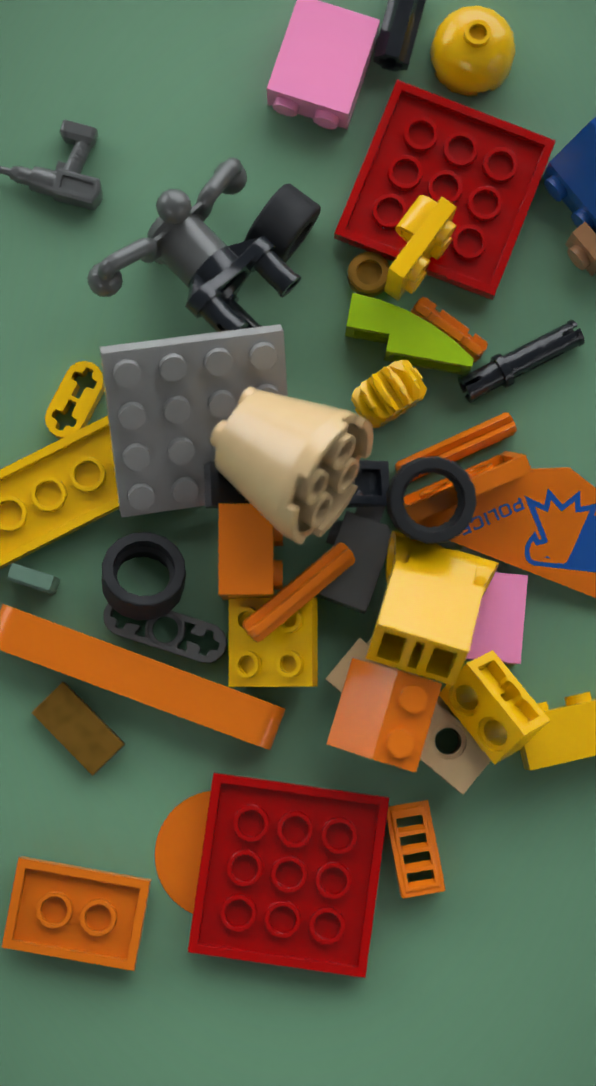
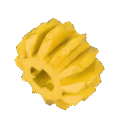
[351,360,427,428]

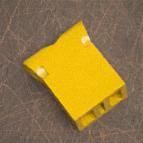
[365,531,499,686]

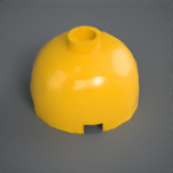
[430,5,515,96]

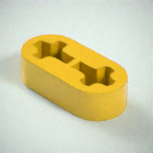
[45,361,105,439]

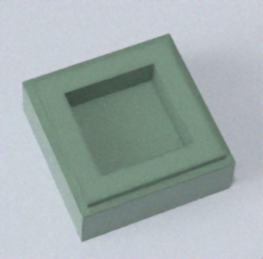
[7,563,61,595]

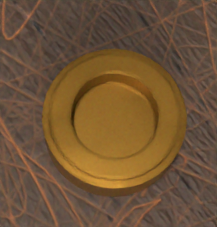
[347,252,390,297]

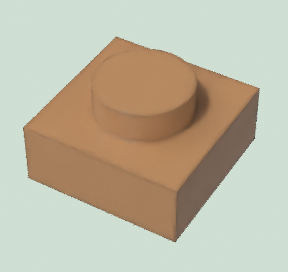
[565,222,596,276]

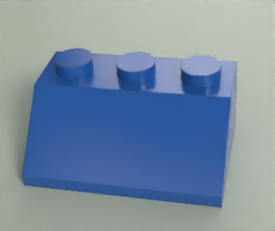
[543,117,596,233]

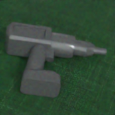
[0,120,103,211]

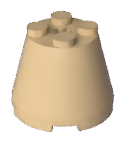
[210,387,373,545]

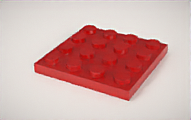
[334,79,556,300]
[188,772,389,978]

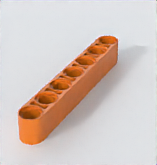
[0,604,286,750]

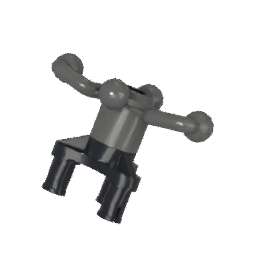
[87,157,301,332]

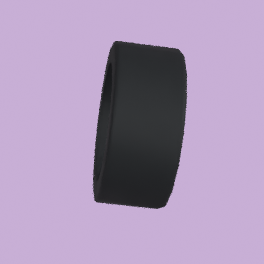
[386,456,476,544]
[102,532,186,620]

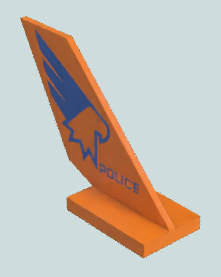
[404,451,596,598]

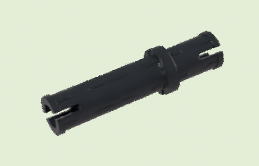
[458,320,585,403]

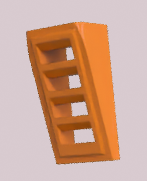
[387,799,446,898]

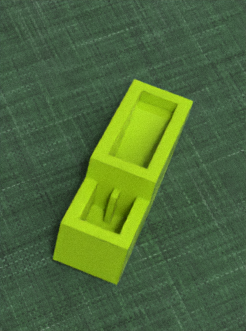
[345,293,474,375]

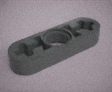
[103,604,227,663]

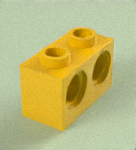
[439,650,550,765]

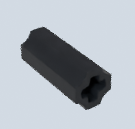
[373,0,426,72]

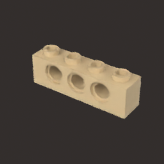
[325,637,491,794]

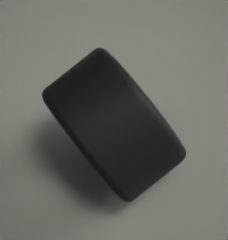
[244,184,321,263]

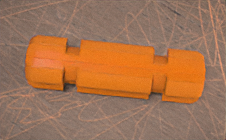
[411,297,488,363]

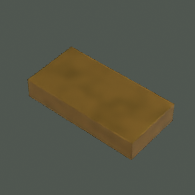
[31,682,125,776]

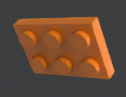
[1,856,152,971]

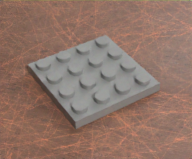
[100,324,288,518]

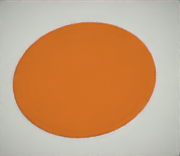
[155,791,211,914]

